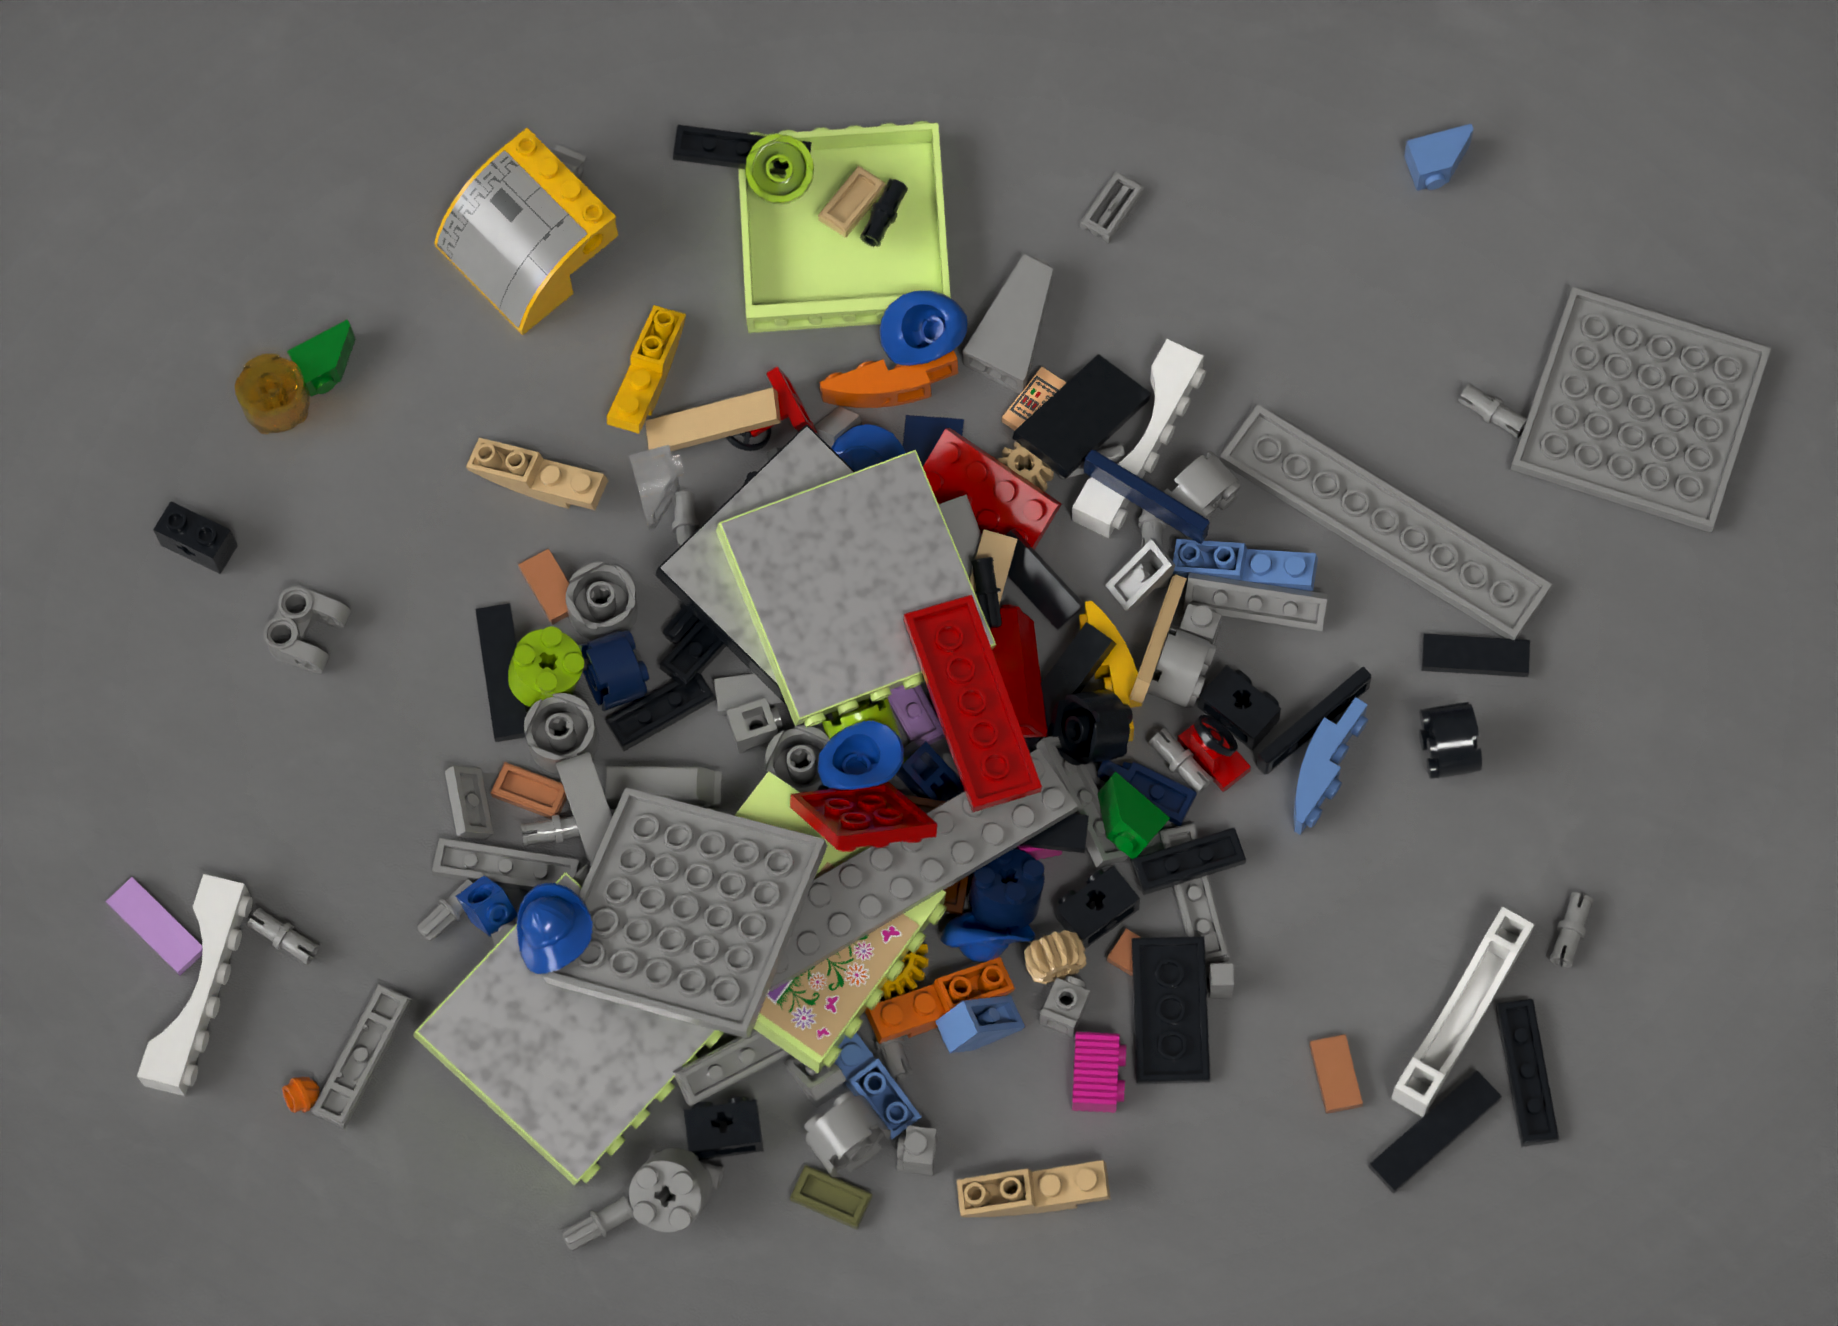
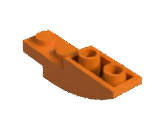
[819,350,958,408]
[865,957,1015,1044]

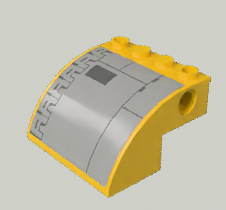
[434,128,618,335]

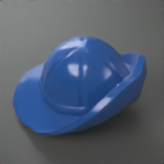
[880,290,967,366]
[831,424,905,472]
[818,721,904,790]
[517,883,593,974]
[941,911,1036,962]

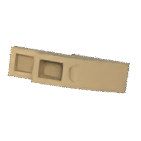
[466,437,608,510]
[957,1160,1111,1217]

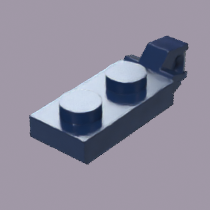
[1097,760,1197,826]

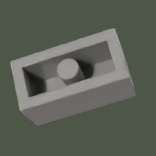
[1209,963,1234,998]

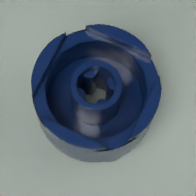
[579,630,650,711]
[968,848,1045,931]

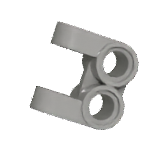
[263,586,351,674]

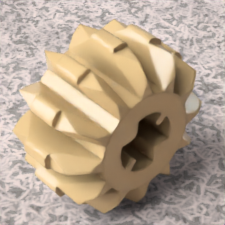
[997,441,1054,492]
[1024,930,1087,984]

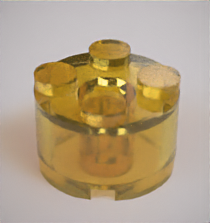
[235,353,310,434]

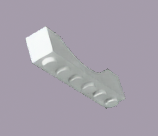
[1072,339,1206,538]
[137,874,253,1096]
[1391,906,1534,1117]

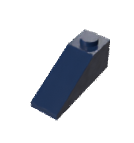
[896,741,965,802]

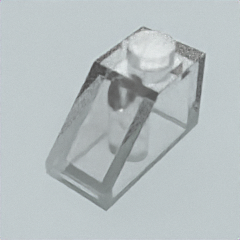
[629,445,684,530]

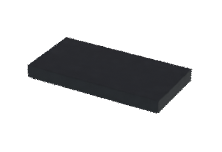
[1012,354,1152,479]
[1132,936,1210,1084]

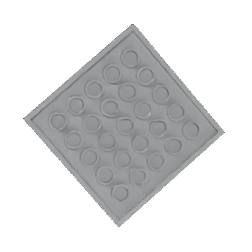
[1511,287,1771,533]
[543,787,828,1039]

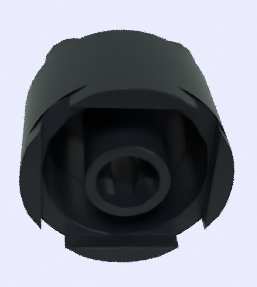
[1051,689,1133,766]
[1419,702,1482,779]

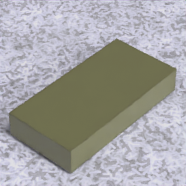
[790,1165,873,1230]

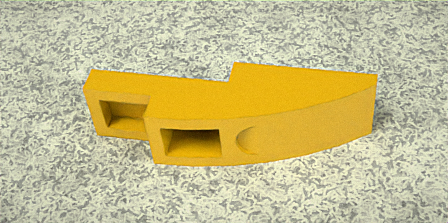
[607,305,686,434]
[1079,601,1142,741]

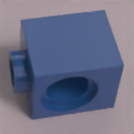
[456,875,518,937]

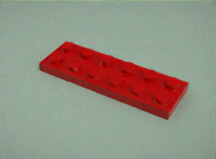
[903,595,1042,813]

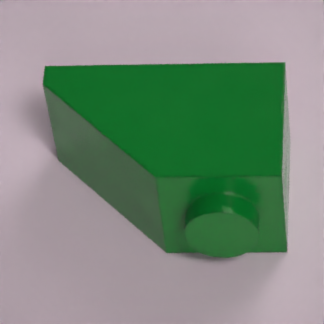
[287,319,356,397]
[1097,772,1170,859]

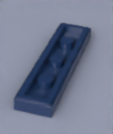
[1084,450,1210,544]

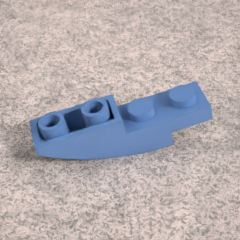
[1173,539,1318,591]
[1294,697,1369,835]
[834,1033,922,1139]

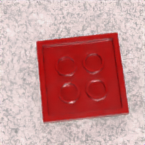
[790,782,937,852]

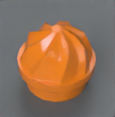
[282,1077,320,1113]

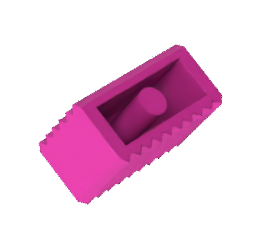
[1072,1032,1126,1113]

